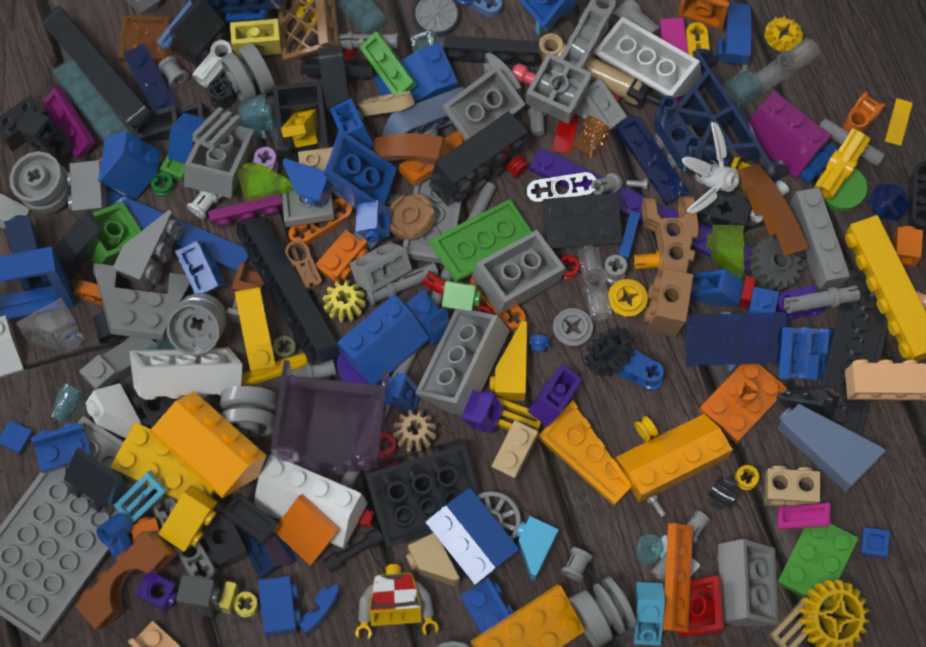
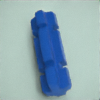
[800,144,838,184]

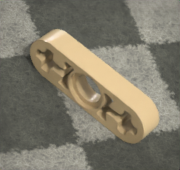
[358,91,415,116]

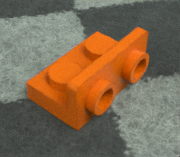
[315,230,369,283]

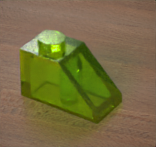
[237,162,295,202]
[706,225,744,280]

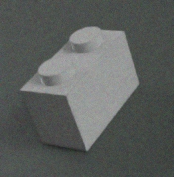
[67,160,107,217]

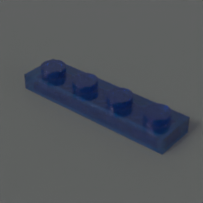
[616,115,688,206]

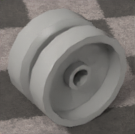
[220,42,275,105]
[9,151,71,214]
[220,386,277,438]

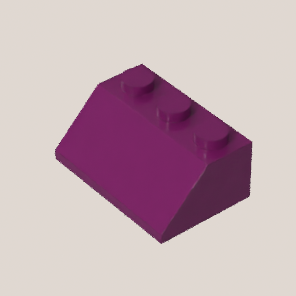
[749,91,831,180]

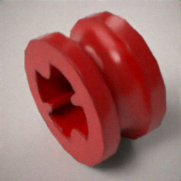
[506,155,530,179]
[560,255,580,280]
[373,433,396,459]

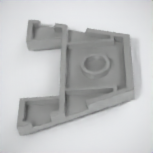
[93,263,191,340]

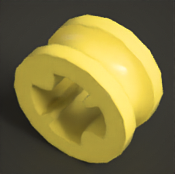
[233,592,258,618]

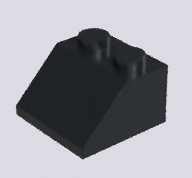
[170,0,228,68]
[64,447,128,515]

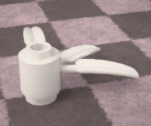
[682,122,739,214]

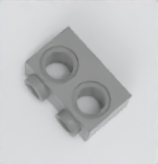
[349,241,412,292]

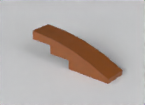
[738,164,809,256]

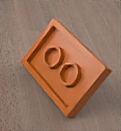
[699,356,786,444]

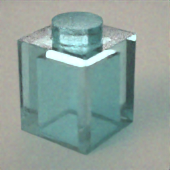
[724,68,762,108]

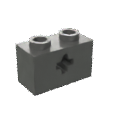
[176,575,222,618]

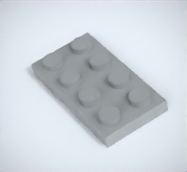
[403,177,462,264]

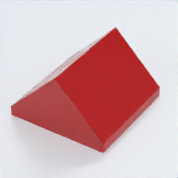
[678,575,724,637]

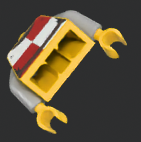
[356,564,438,640]

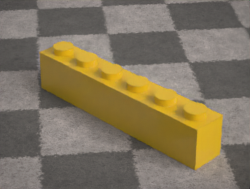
[845,215,926,362]

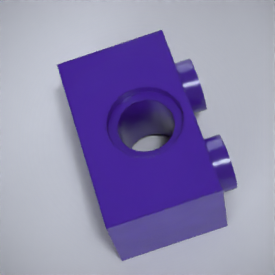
[527,364,582,427]

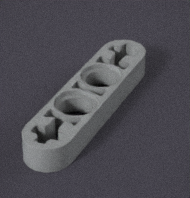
[153,496,214,580]

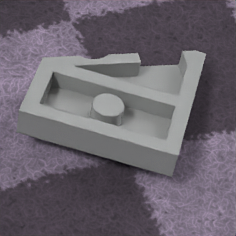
[575,78,629,132]

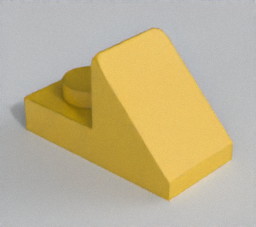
[281,109,318,147]

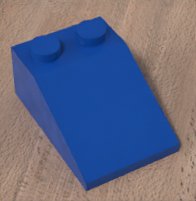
[374,43,458,116]
[323,130,397,209]

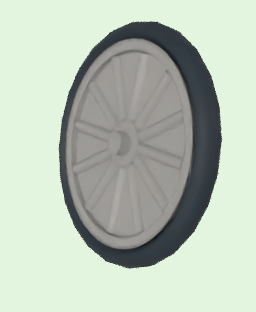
[412,0,461,37]

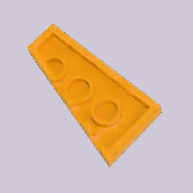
[538,400,632,506]

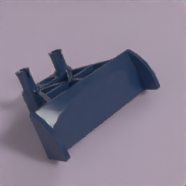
[653,49,789,182]

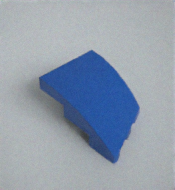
[779,327,835,380]

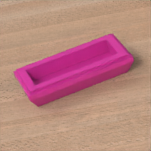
[778,503,831,530]

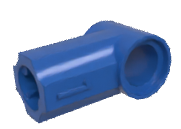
[96,513,134,563]

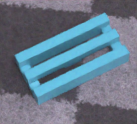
[114,470,168,525]

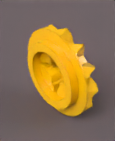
[765,16,803,52]
[608,279,648,318]

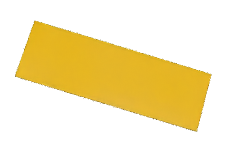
[885,98,913,146]

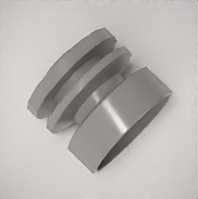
[167,293,227,356]
[569,577,636,647]

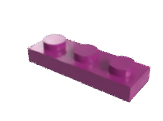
[42,87,96,158]
[208,194,283,228]

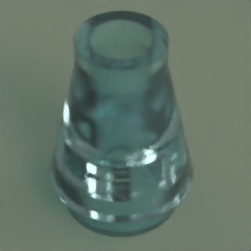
[50,383,82,423]

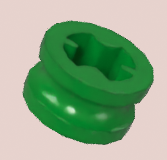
[151,172,174,197]

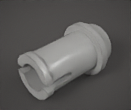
[591,173,622,194]

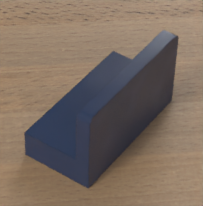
[238,517,296,579]

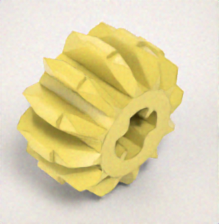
[323,280,366,323]

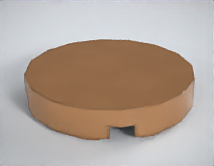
[389,193,435,240]

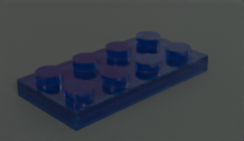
[684,312,787,366]

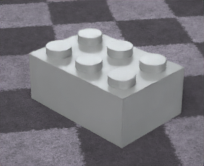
[184,118,254,198]
[472,230,565,315]

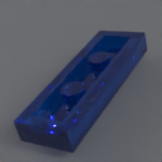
[123,43,178,112]

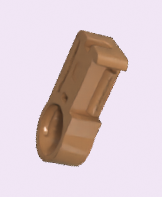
[285,240,321,291]

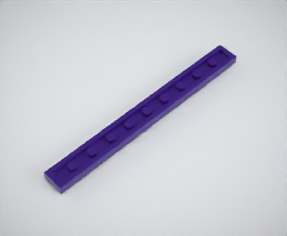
[529,147,753,276]

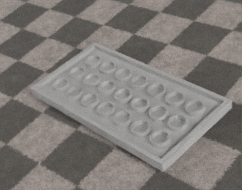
[0,416,154,644]

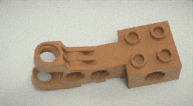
[642,196,699,337]

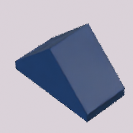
[168,113,206,164]

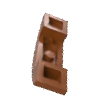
[370,133,446,163]

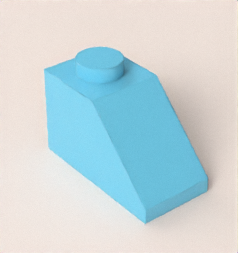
[516,516,558,581]

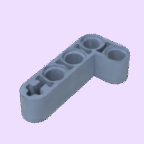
[382,87,465,136]

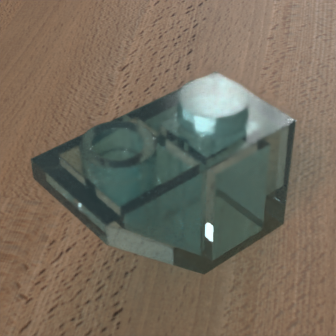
[237,94,273,138]

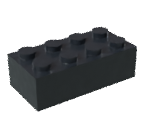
[429,111,528,207]

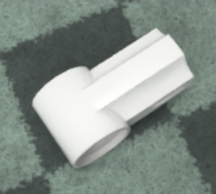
[192,40,233,88]

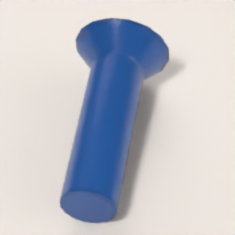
[715,38,724,60]

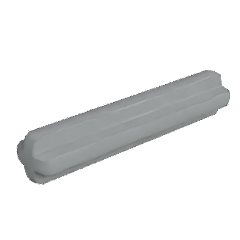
[820,119,885,166]

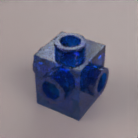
[866,183,912,221]

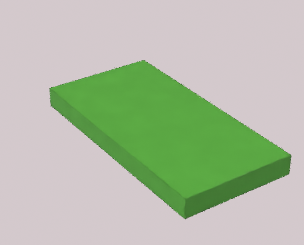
[429,199,533,282]

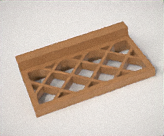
[278,0,339,62]

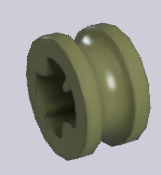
[273,336,297,360]

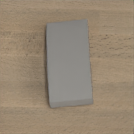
[483,52,521,96]

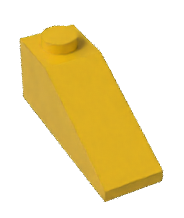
[235,287,276,371]
[490,321,527,401]

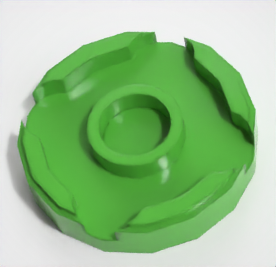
[823,168,867,212]

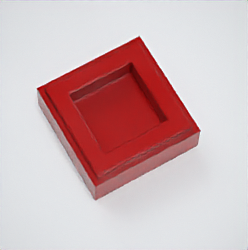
[738,276,755,309]

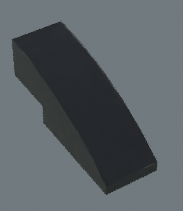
[133,102,210,142]
[53,211,104,280]

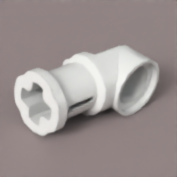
[187,190,225,219]

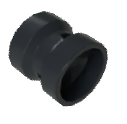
[208,78,234,110]

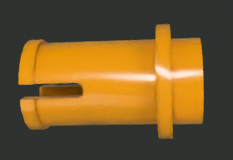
[634,250,660,270]

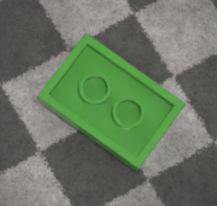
[777,524,858,608]

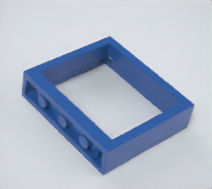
[0,247,75,321]

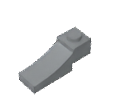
[79,336,159,390]

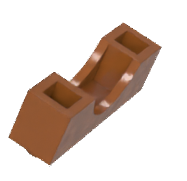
[75,531,177,629]

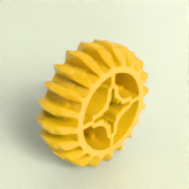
[798,580,870,647]

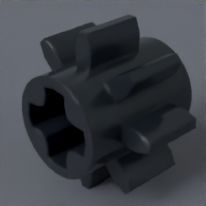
[708,476,740,511]

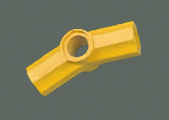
[814,128,871,200]

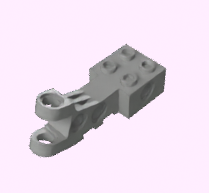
[525,0,616,124]

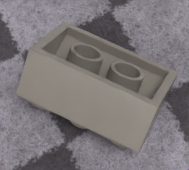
[717,539,779,626]

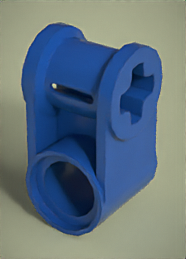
[615,349,664,391]

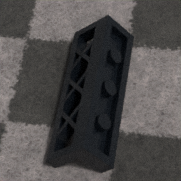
[444,36,540,67]

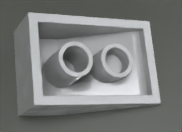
[441,65,526,140]

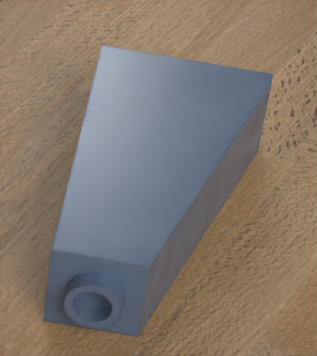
[777,404,886,492]

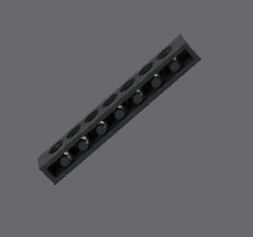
[132,386,248,571]

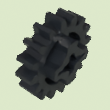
[584,326,636,378]

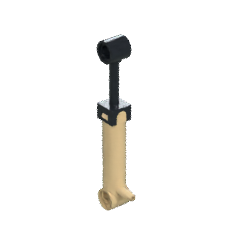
[539,34,713,137]

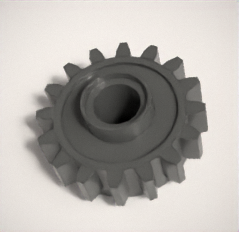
[749,236,803,291]

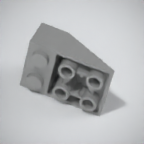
[113,210,183,290]

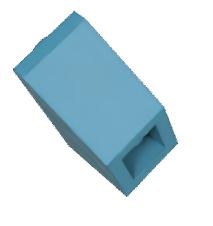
[634,582,665,646]

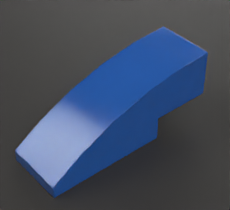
[724,3,751,65]

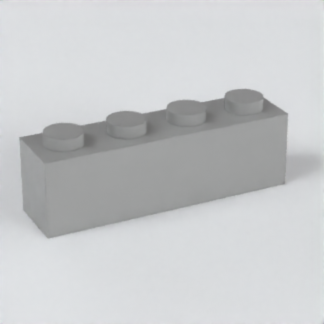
[789,187,850,292]

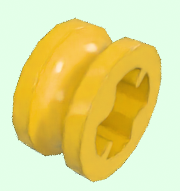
[634,416,658,442]
[734,465,759,491]

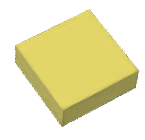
[219,581,239,614]

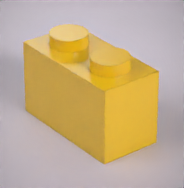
[158,485,218,552]

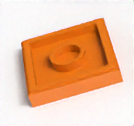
[275,494,340,566]

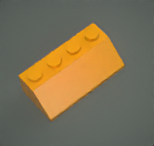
[150,392,267,498]
[614,414,732,503]

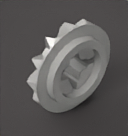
[553,308,593,347]

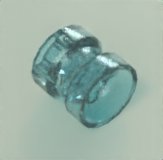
[635,534,664,566]

